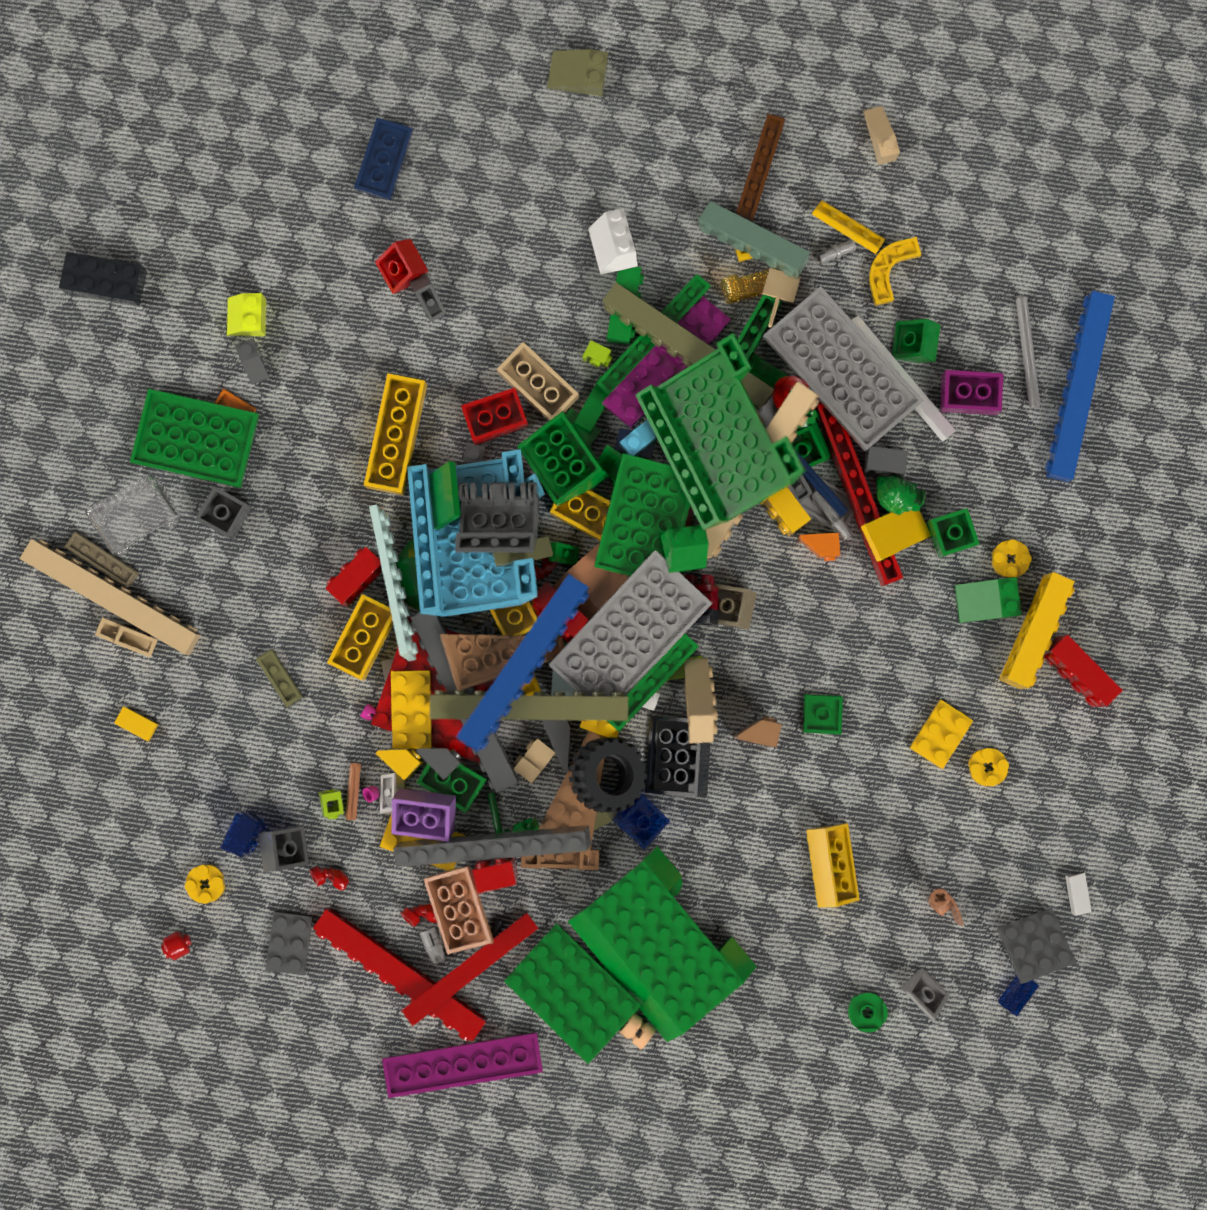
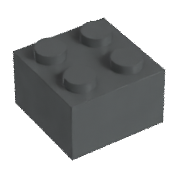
[862,444,908,478]
[195,486,252,540]
[258,826,309,872]

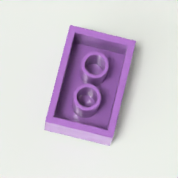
[392,788,456,841]

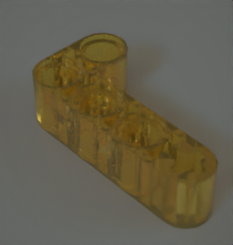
[720,268,781,304]

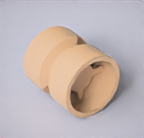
[619,1013,656,1050]

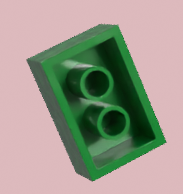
[416,763,488,813]

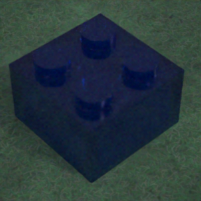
[612,794,670,850]
[220,810,266,858]

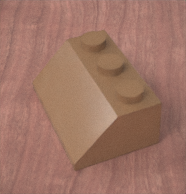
[733,717,782,747]

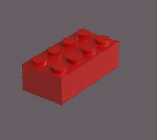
[1043,634,1123,707]

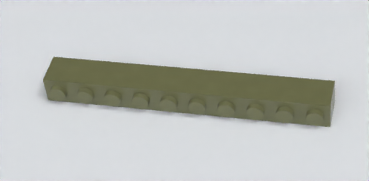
[602,282,774,412]
[430,691,628,721]

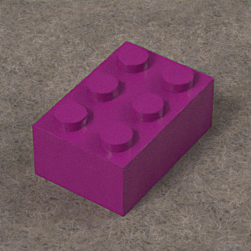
[940,370,1004,415]

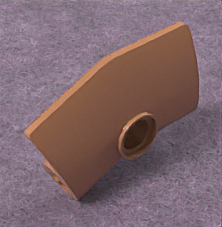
[928,889,964,926]

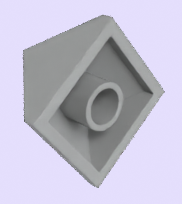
[901,968,949,1021]

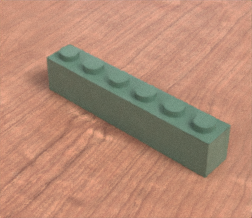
[699,201,810,279]

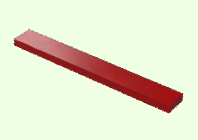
[401,913,539,1027]

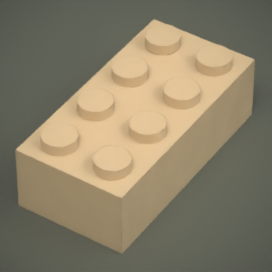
[497,342,579,421]
[684,658,717,743]

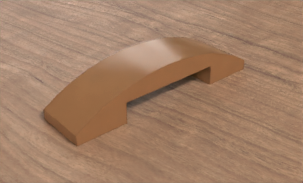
[521,850,599,870]

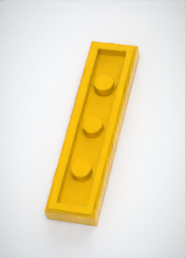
[812,200,885,254]

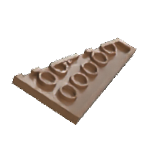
[440,634,565,691]
[538,731,608,857]

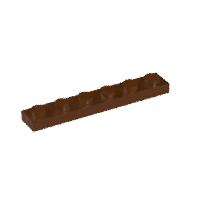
[736,114,785,223]

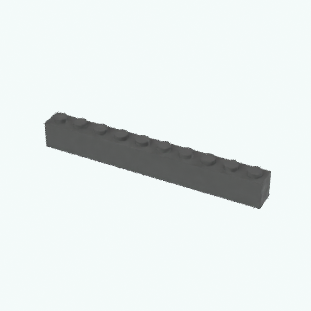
[410,613,519,793]
[393,825,592,867]

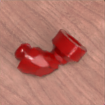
[534,557,558,583]
[309,866,349,891]
[400,904,437,927]

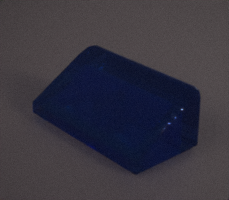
[998,975,1039,1017]

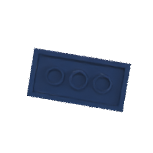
[354,118,413,201]

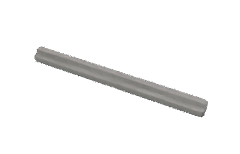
[1016,296,1040,408]

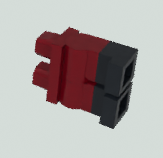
[685,575,719,625]

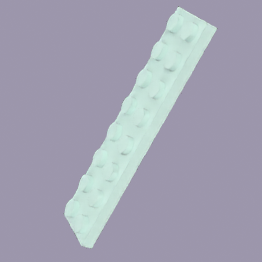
[369,504,418,661]

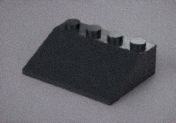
[645,716,710,797]

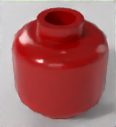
[161,931,192,960]

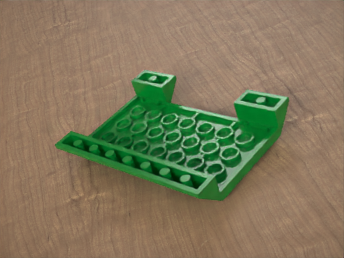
[635,333,805,530]
[568,846,757,1042]

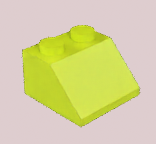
[227,293,266,336]

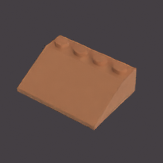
[553,544,629,620]
[424,866,494,954]

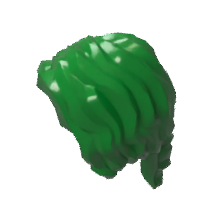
[876,476,917,515]

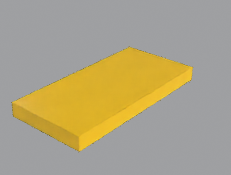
[861,510,931,562]

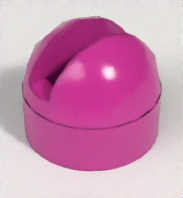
[360,703,376,720]
[363,786,380,803]

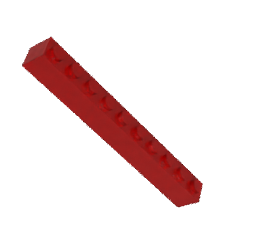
[815,404,903,587]
[313,907,487,1042]

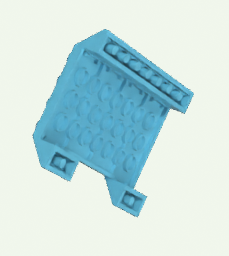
[407,449,537,616]

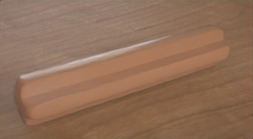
[345,763,361,820]

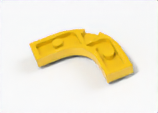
[869,237,921,306]

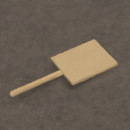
[762,268,801,328]

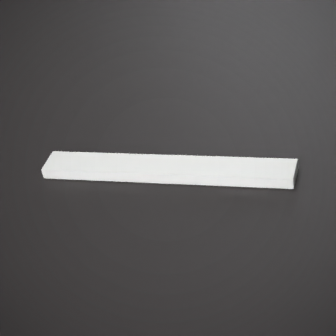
[852,316,956,442]

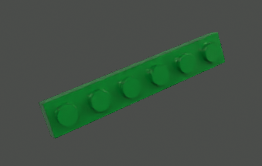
[607,633,699,732]

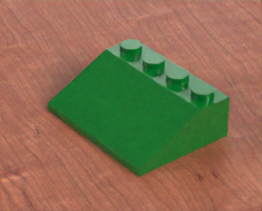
[517,411,610,506]

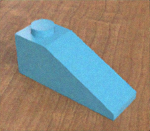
[620,420,657,457]

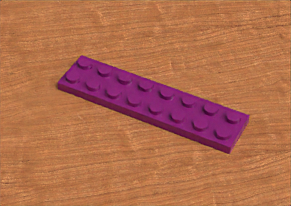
[602,296,731,429]
[382,1032,543,1098]

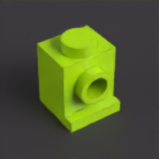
[582,340,613,368]
[318,789,344,819]

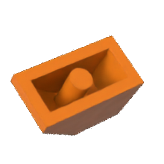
[798,533,840,562]

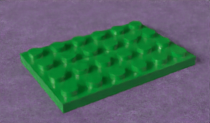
[130,389,260,488]
[593,453,690,576]
[504,923,642,1064]

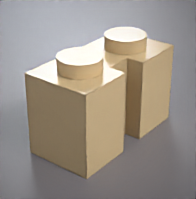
[513,738,555,783]

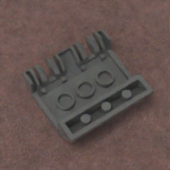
[455,482,539,553]

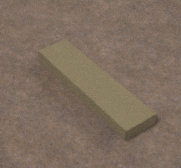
[64,531,140,589]

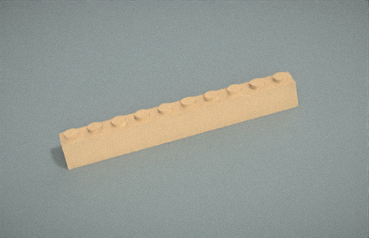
[706,382,819,559]
[20,539,201,655]

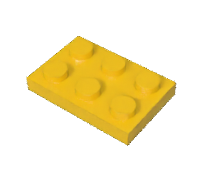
[909,700,973,769]

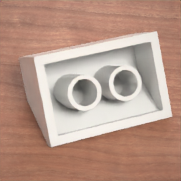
[589,208,637,275]

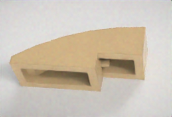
[95,617,158,657]

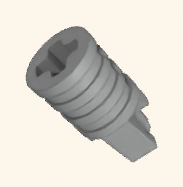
[419,927,445,964]

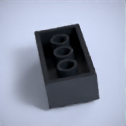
[59,251,147,307]

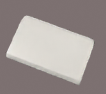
[380,773,405,814]
[1065,873,1092,916]

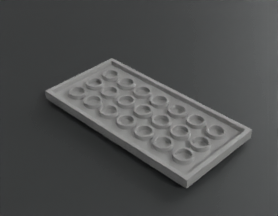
[763,286,924,451]
[548,550,712,696]

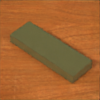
[492,537,553,567]
[256,649,303,707]

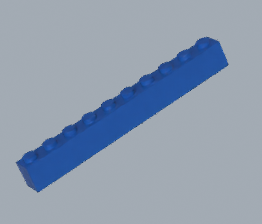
[1045,291,1115,482]
[456,574,589,753]

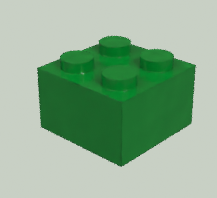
[927,508,980,558]

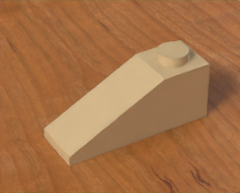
[864,106,900,165]

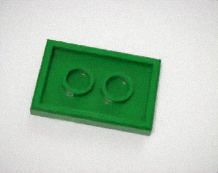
[429,461,460,530]

